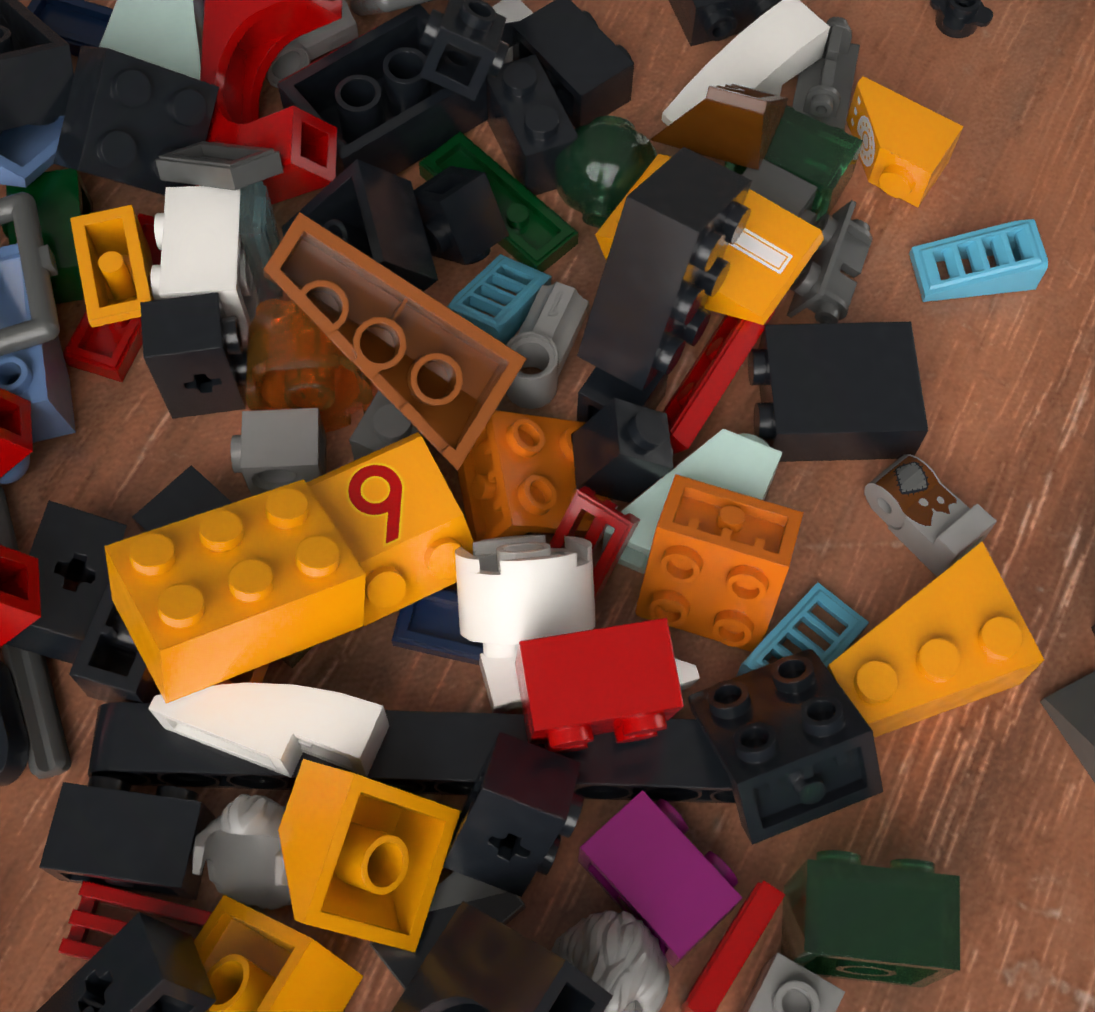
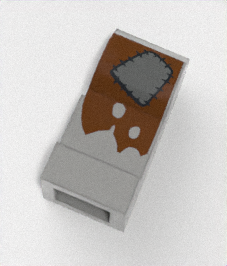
[864,454,997,577]

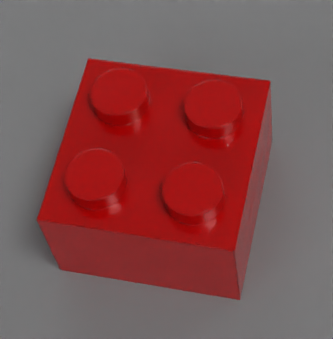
[515,618,684,754]

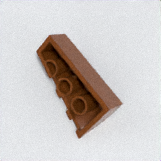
[263,212,527,470]

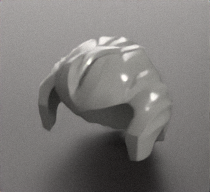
[192,794,292,910]
[551,910,670,1012]

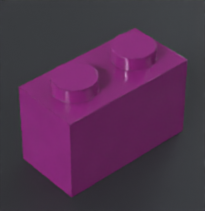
[578,790,743,968]

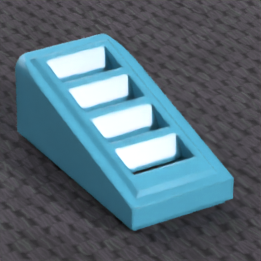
[909,219,1048,302]
[447,254,552,345]
[736,582,869,677]

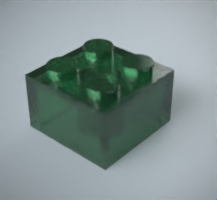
[781,850,960,988]

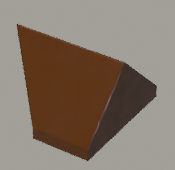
[650,84,788,170]

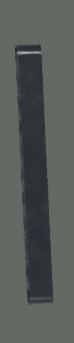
[88,702,736,803]

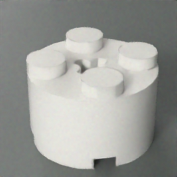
[455,535,596,658]

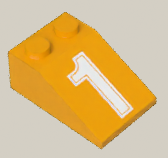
[595,154,824,325]

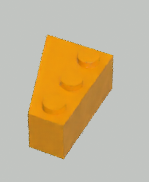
[827,541,1045,738]

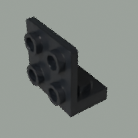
[688,649,883,845]

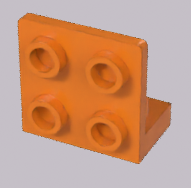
[457,410,611,542]
[635,474,804,652]

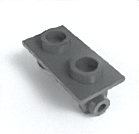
[789,17,860,133]
[787,200,873,324]

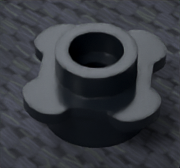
[930,0,993,38]

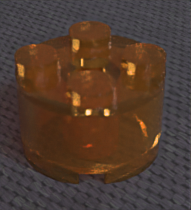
[245,299,373,433]

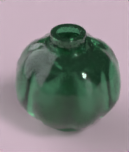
[554,116,657,228]

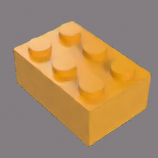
[104,479,366,703]

